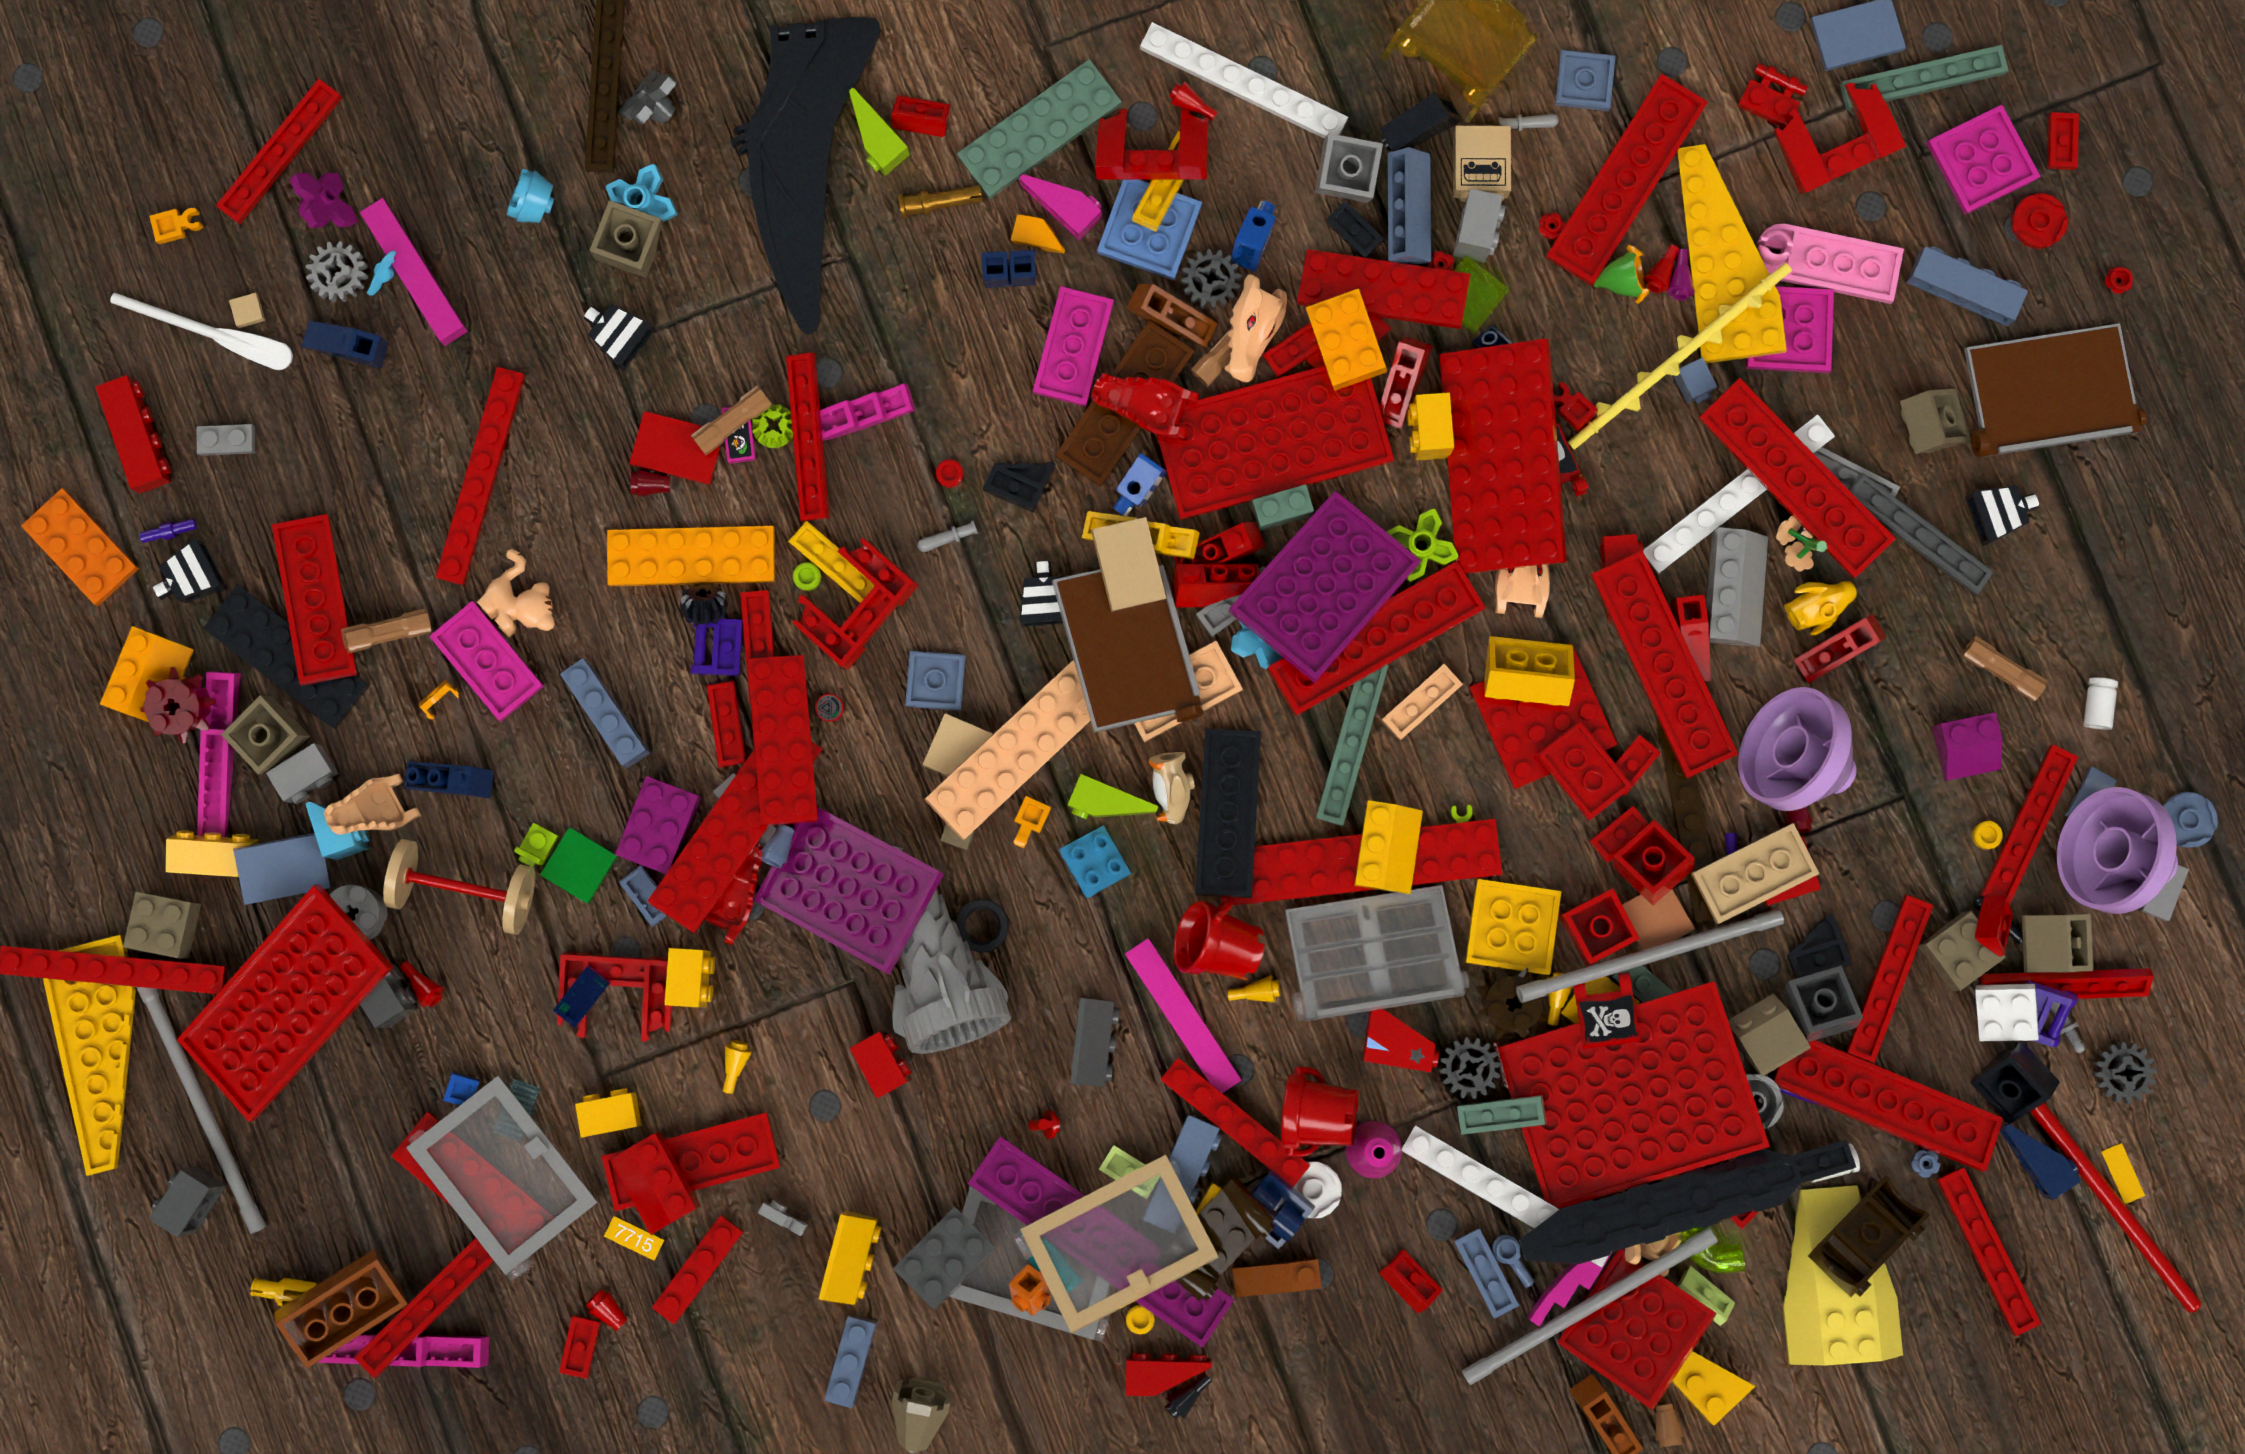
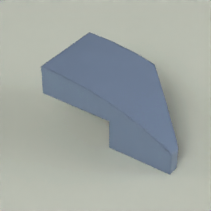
[2065,767,2117,817]

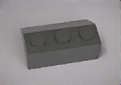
[1070,998,1119,1087]

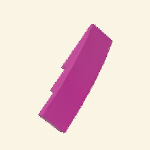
[820,383,916,441]
[1526,1252,1612,1326]

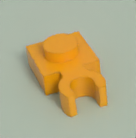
[149,208,203,245]

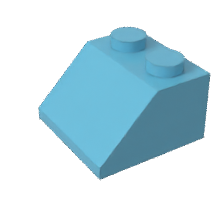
[305,802,370,860]

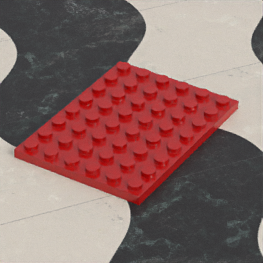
[1496,981,1770,1209]

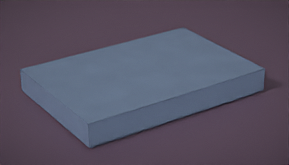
[1810,0,1906,71]
[233,833,330,905]

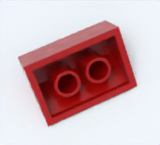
[610,1132,701,1235]

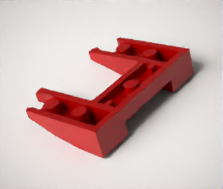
[1773,83,1906,194]
[1095,108,1209,180]
[792,538,919,670]
[557,951,673,1042]

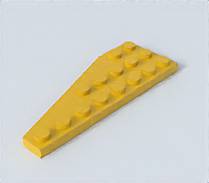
[1678,144,1787,363]
[43,935,136,1176]

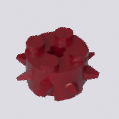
[140,667,216,744]

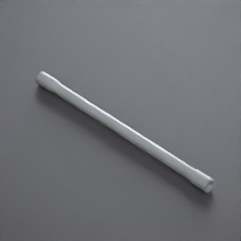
[1516,908,1784,1003]
[136,987,267,1234]
[1462,1227,1718,1385]

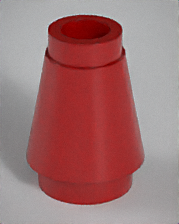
[586,1288,628,1331]

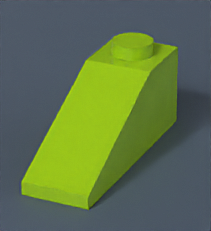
[849,88,910,176]
[1068,774,1159,820]

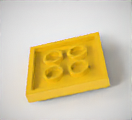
[1465,879,1561,975]

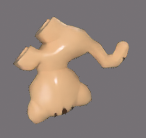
[477,549,555,638]

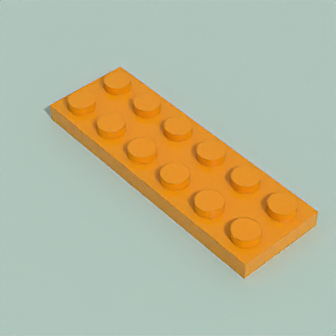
[607,526,775,586]

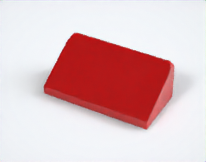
[891,95,951,137]
[1975,895,2013,957]
[1379,1249,1443,1313]

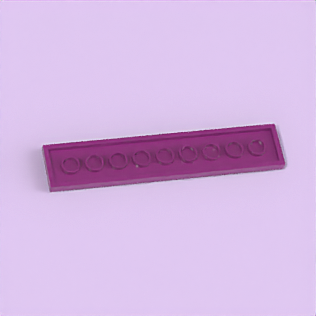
[967,1136,1234,1348]

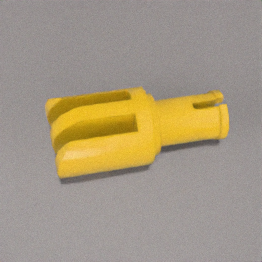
[250,1277,317,1307]

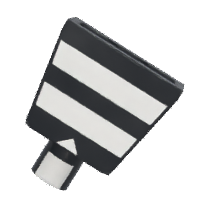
[584,305,655,372]
[1965,486,2039,547]
[153,539,228,603]
[1020,561,1063,627]

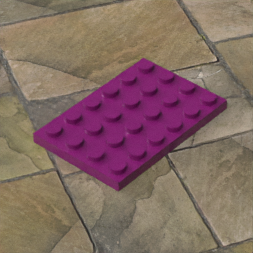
[1228,491,1421,683]
[754,807,944,975]

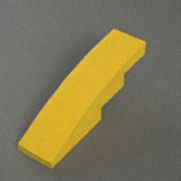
[1082,511,1200,559]

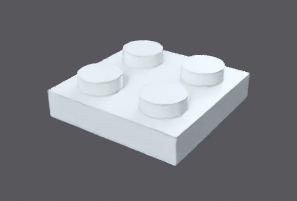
[1975,984,2039,1041]

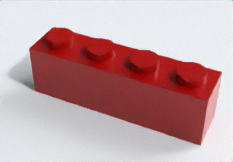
[95,375,171,494]

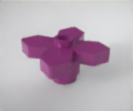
[290,173,357,228]

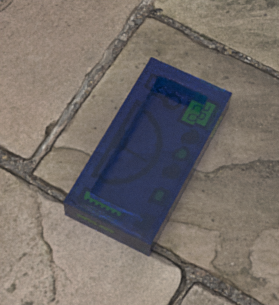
[553,965,611,1028]

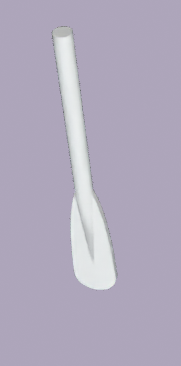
[110,293,293,370]

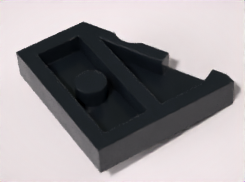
[983,462,1056,513]
[1787,913,1852,979]

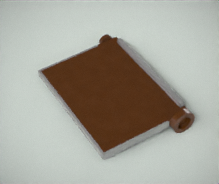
[1964,323,2147,457]
[1052,556,1204,733]

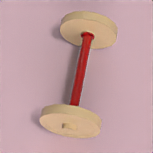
[383,839,535,935]

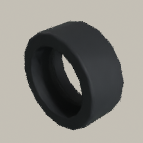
[955,899,1009,953]

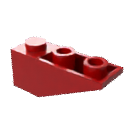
[1173,522,1266,564]
[1172,564,1260,607]
[1671,594,1711,682]
[1125,1353,1212,1396]

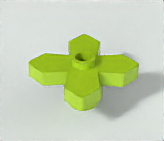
[1387,509,1458,582]

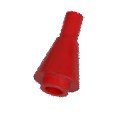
[1168,81,1218,121]
[1643,244,1679,293]
[399,961,444,1007]

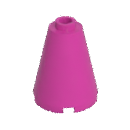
[1346,1121,1402,1178]

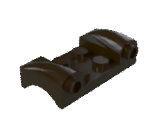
[1156,1175,1277,1301]
[1808,1175,1930,1297]

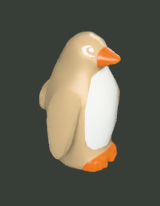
[1149,752,1194,825]

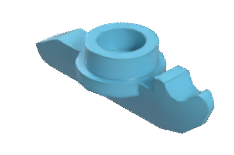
[367,250,396,295]

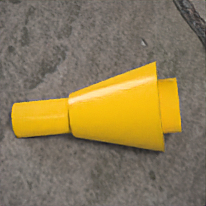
[1547,972,1573,1026]
[1227,975,1281,1003]
[722,1040,752,1094]

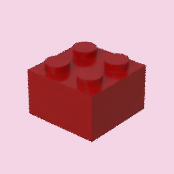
[1613,819,1695,906]
[1558,888,1640,965]
[849,1031,912,1098]

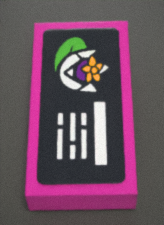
[721,407,756,464]

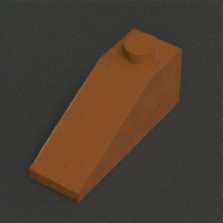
[1126,283,1218,348]
[1232,1257,1322,1297]
[1569,1374,1643,1454]

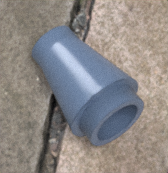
[761,825,795,868]

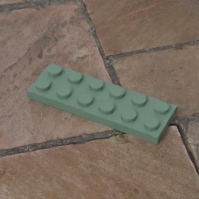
[957,59,1122,200]

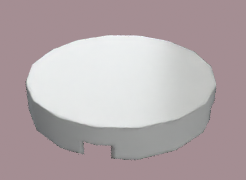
[1293,1162,1342,1218]

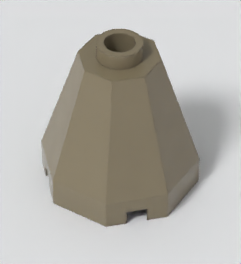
[892,1378,953,1453]

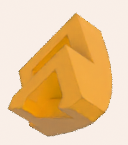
[1011,214,1065,254]

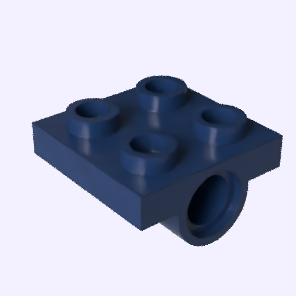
[1251,1169,1315,1249]

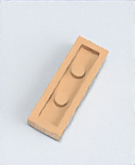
[1381,664,1463,740]

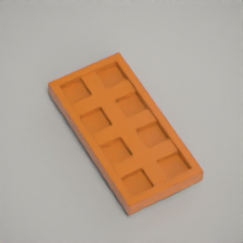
[21,488,139,606]

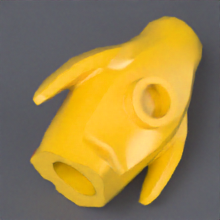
[1784,581,1857,636]

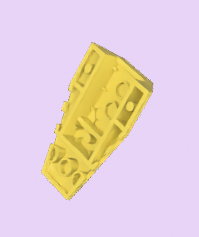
[1783,1185,1903,1366]

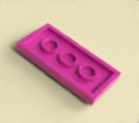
[1033,286,1114,407]
[429,601,544,722]

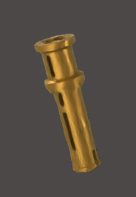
[898,185,982,219]

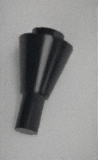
[1164,1373,1212,1420]

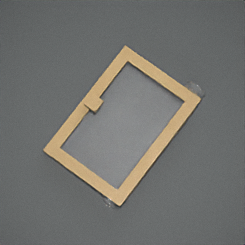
[1013,1155,1219,1334]

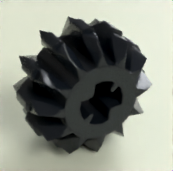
[680,583,728,626]

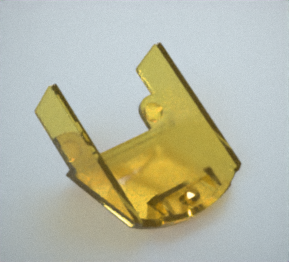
[1381,0,1539,123]

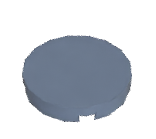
[2163,792,2218,848]

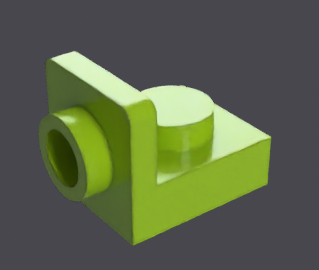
[514,823,560,867]

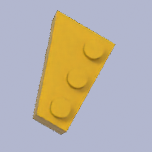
[1672,1351,1755,1426]

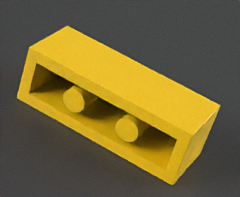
[166,830,259,877]

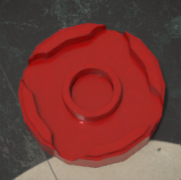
[2011,193,2068,249]

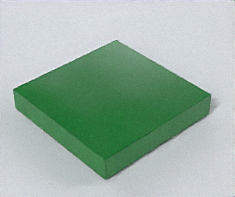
[540,827,618,904]

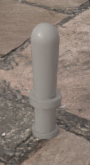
[1497,114,1559,131]
[917,521,978,552]

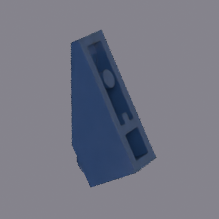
[2000,1123,2081,1200]

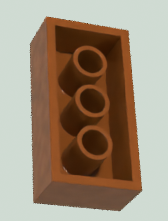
[274,1249,408,1369]

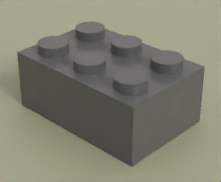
[893,1206,996,1311]

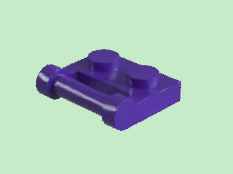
[690,619,743,676]
[2027,980,2079,1047]

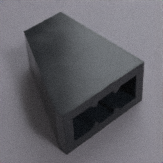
[1380,92,1463,152]

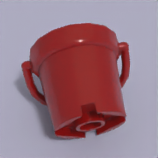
[1173,898,1264,980]
[1281,1067,1359,1157]

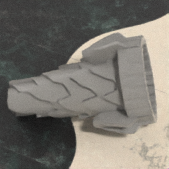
[892,890,1011,1054]

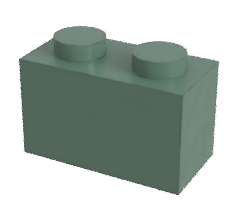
[1251,485,1314,531]

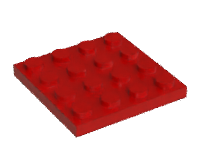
[1469,643,1617,790]
[1557,1249,1717,1410]

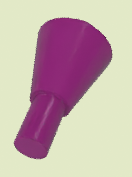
[1667,249,1695,301]

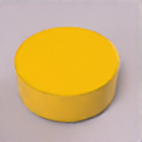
[1972,821,2003,850]
[1126,1305,1154,1334]

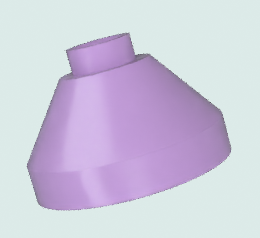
[1738,687,1856,811]
[2057,787,2178,914]

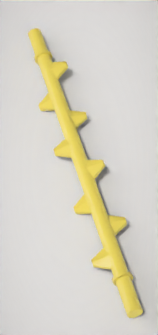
[1567,262,1792,450]

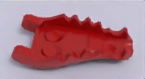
[1092,373,1199,439]
[704,843,763,946]

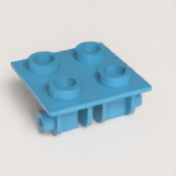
[1059,825,1131,899]

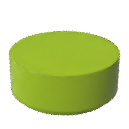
[793,562,822,591]

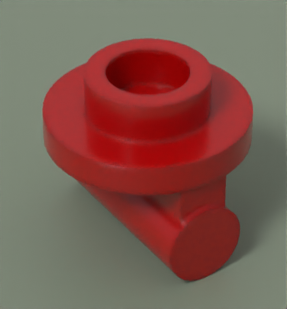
[1028,1110,1060,1139]

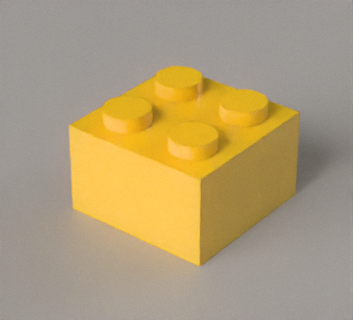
[1407,393,1454,461]
[665,948,715,1008]

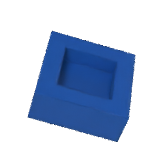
[443,1072,480,1105]

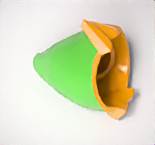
[1593,245,1650,304]

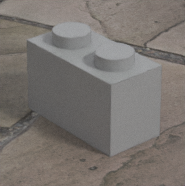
[266,743,339,804]

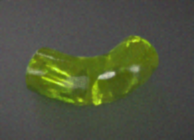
[1681,1226,1746,1273]

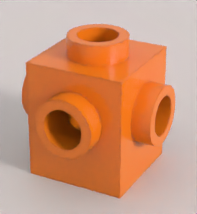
[1009,1264,1052,1316]

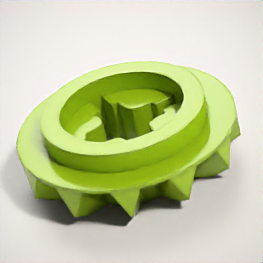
[752,404,793,448]

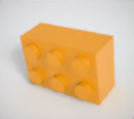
[1306,288,1387,391]

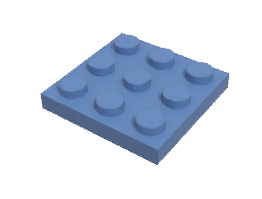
[1097,180,1202,281]

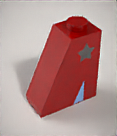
[1362,1009,1439,1072]

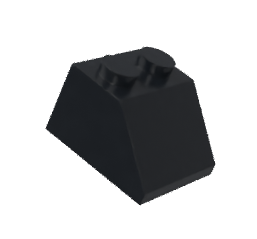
[1970,1041,2060,1124]

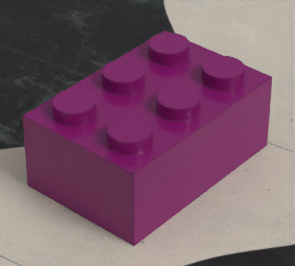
[615,776,703,874]

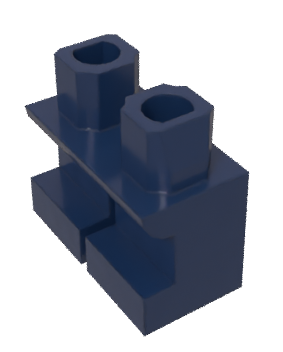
[982,250,1036,288]

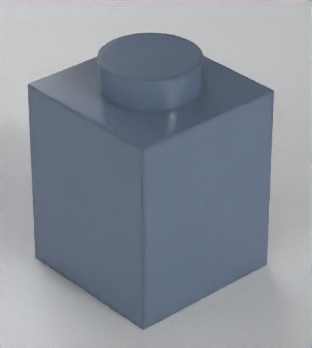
[1674,357,1717,405]

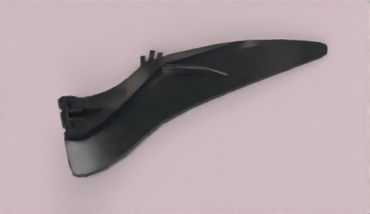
[730,17,880,335]

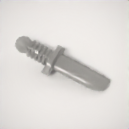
[2050,1002,2085,1053]

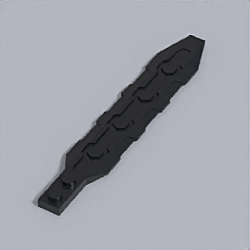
[1519,1140,1856,1264]

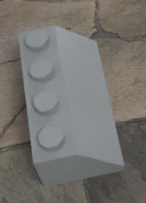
[1706,527,1768,647]

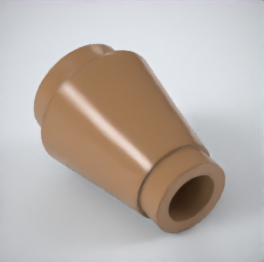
[1655,1404,1684,1447]

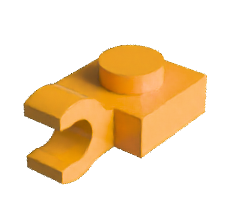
[1013,796,1051,849]

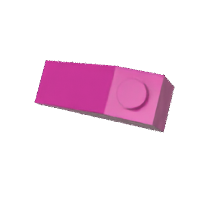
[1019,174,1102,241]

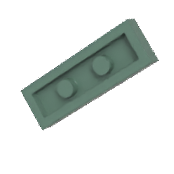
[1457,1095,1547,1135]

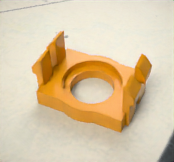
[419,680,459,719]

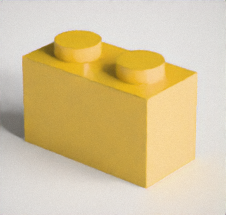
[575,1088,642,1138]

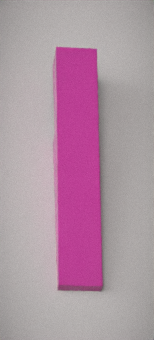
[360,198,468,346]
[197,671,241,838]
[1125,938,1242,1093]
[318,1334,489,1368]

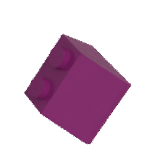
[1932,712,2002,781]

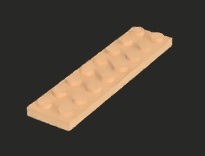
[924,660,1090,841]

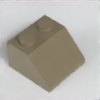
[589,200,662,278]
[1900,389,1971,454]
[221,695,310,775]
[1728,994,1811,1077]

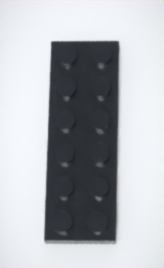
[203,584,370,729]
[1195,729,1261,899]

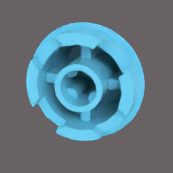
[506,169,554,223]

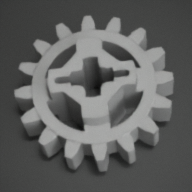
[306,241,368,302]

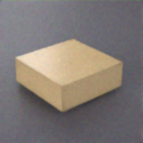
[229,293,265,328]

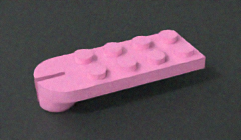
[1756,224,1904,304]

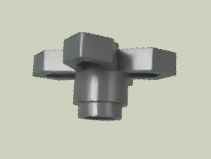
[618,70,677,125]

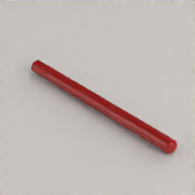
[2030,1103,2201,1313]

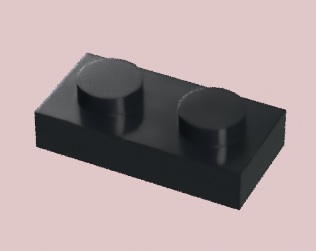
[1325,201,1384,258]

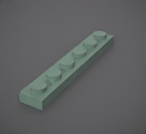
[1840,45,2009,111]
[1316,665,1388,826]

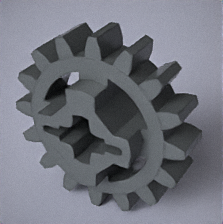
[1181,249,1241,310]
[1439,1037,1501,1099]
[2092,1042,2157,1104]

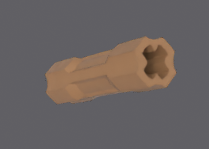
[1191,326,1233,387]
[691,385,773,456]
[341,609,431,654]
[1961,636,2048,702]

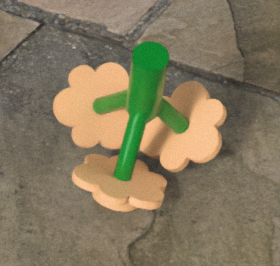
[1776,515,1827,572]

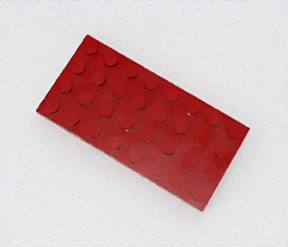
[1440,338,1567,574]
[1156,365,1394,521]
[177,884,393,1122]

